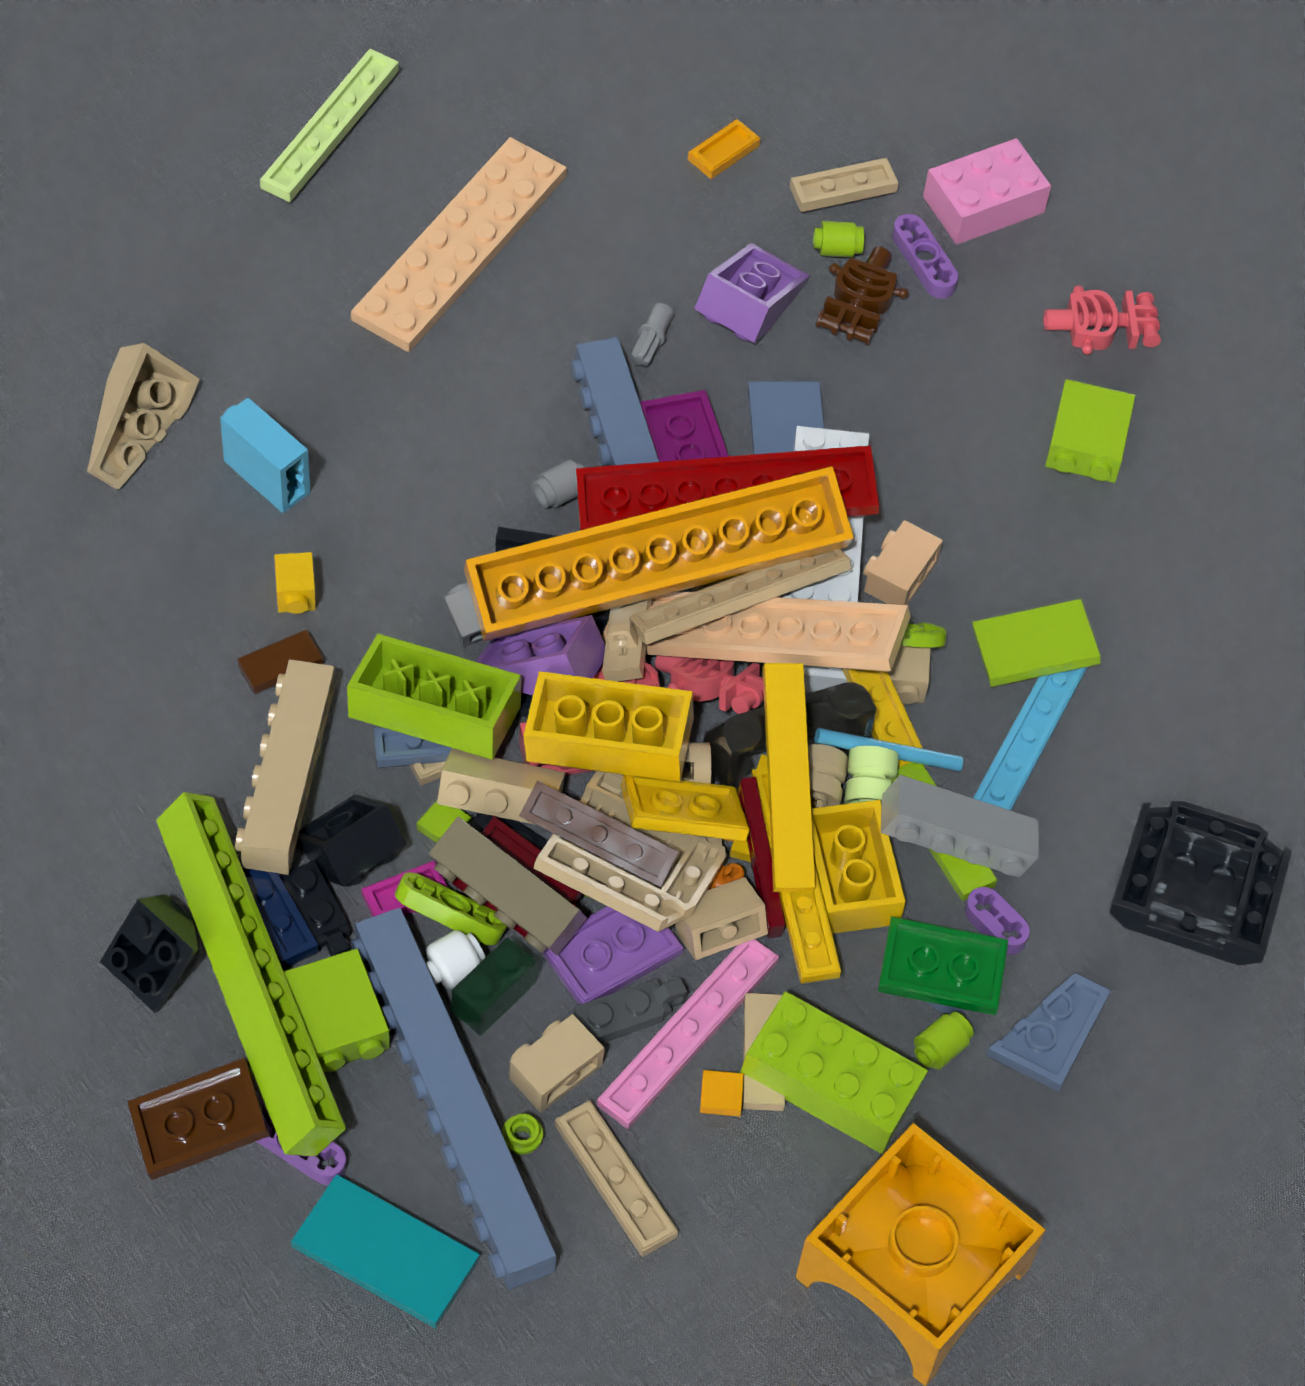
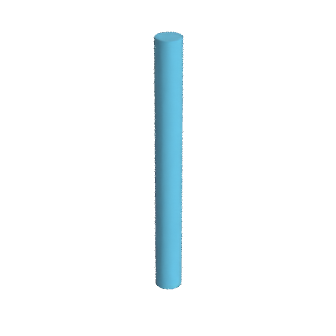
[815,728,963,771]

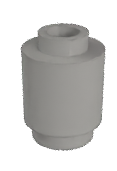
[532,460,584,508]

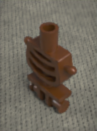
[816,247,909,346]

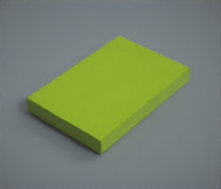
[972,599,1101,687]

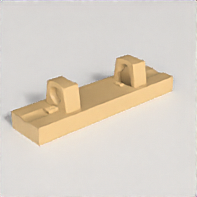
[602,598,652,681]

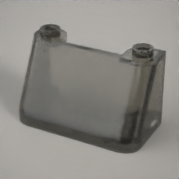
[703,682,877,792]

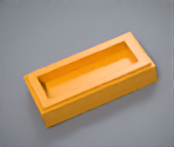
[688,119,761,179]

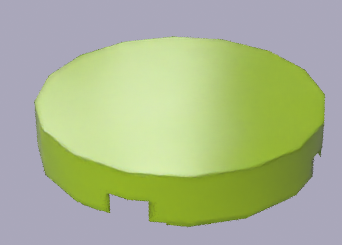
[901,622,947,648]

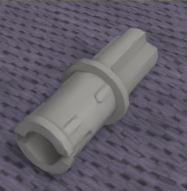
[630,303,674,366]

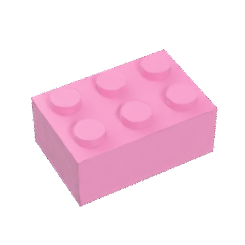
[923,138,1051,245]

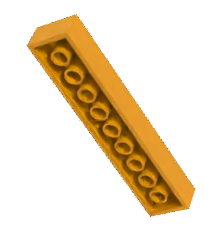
[464,466,854,641]

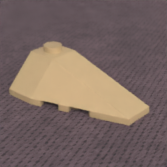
[87,343,200,489]

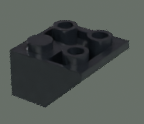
[100,894,198,1013]

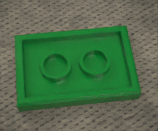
[877,916,1008,1016]

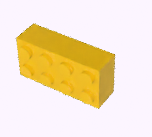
[523,671,694,782]

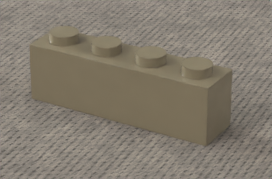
[428,816,587,955]

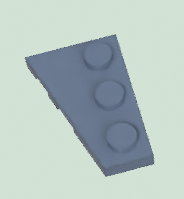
[986,973,1111,1092]

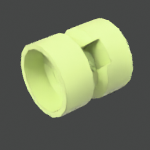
[844,746,899,806]

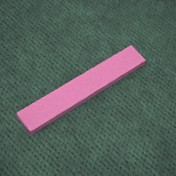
[596,939,779,1129]

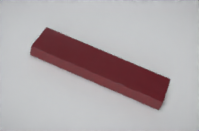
[737,777,785,939]

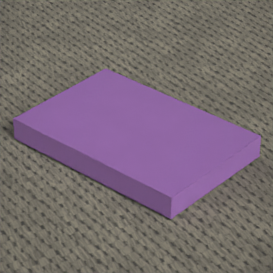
[543,906,683,1005]

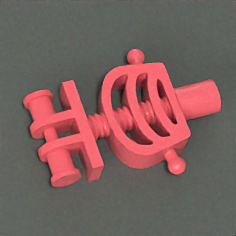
[1043,285,1161,355]
[655,655,764,715]

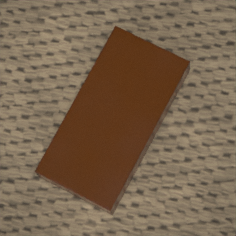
[237,630,323,694]

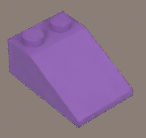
[694,243,810,343]
[475,615,605,695]

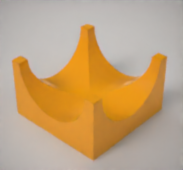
[795,1123,1046,1386]

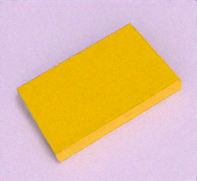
[620,774,749,841]

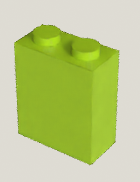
[1045,379,1135,483]
[284,949,390,1072]

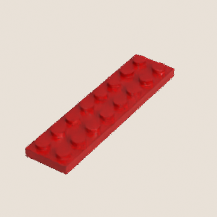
[576,445,879,530]

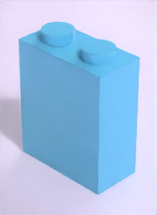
[220,398,310,513]

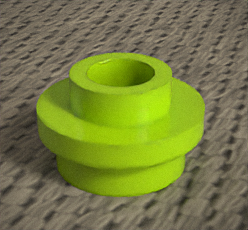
[502,1114,543,1155]

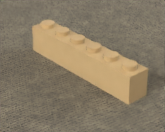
[235,659,335,875]

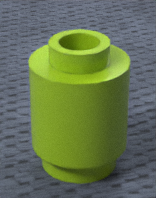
[813,221,864,257]
[914,1012,974,1069]

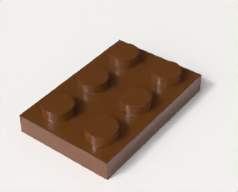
[127,1057,270,1180]

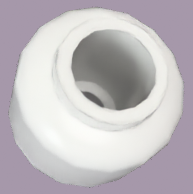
[425,930,486,990]

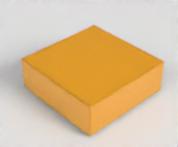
[699,1070,744,1117]

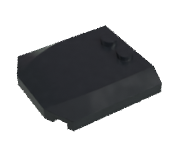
[1109,801,1292,966]

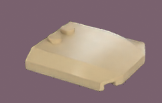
[534,771,726,932]

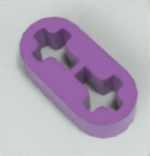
[965,887,1030,954]

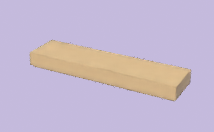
[555,1100,678,1257]

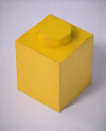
[274,552,316,614]

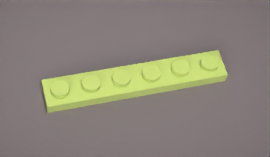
[260,49,399,202]

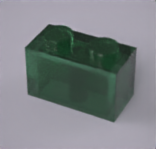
[451,937,537,1036]

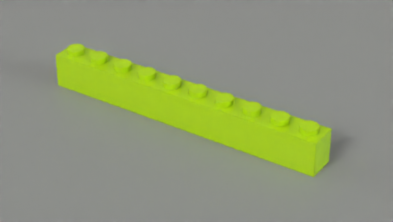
[156,792,346,1156]

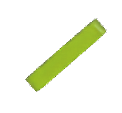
[395,872,507,945]

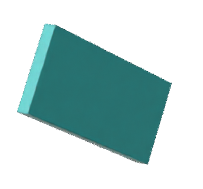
[291,1175,480,1329]

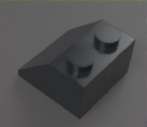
[296,794,407,887]

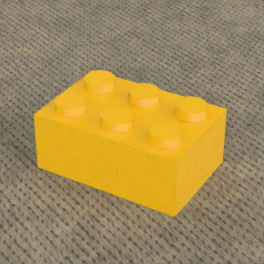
[811,800,905,934]

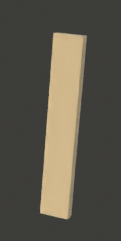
[629,549,851,645]

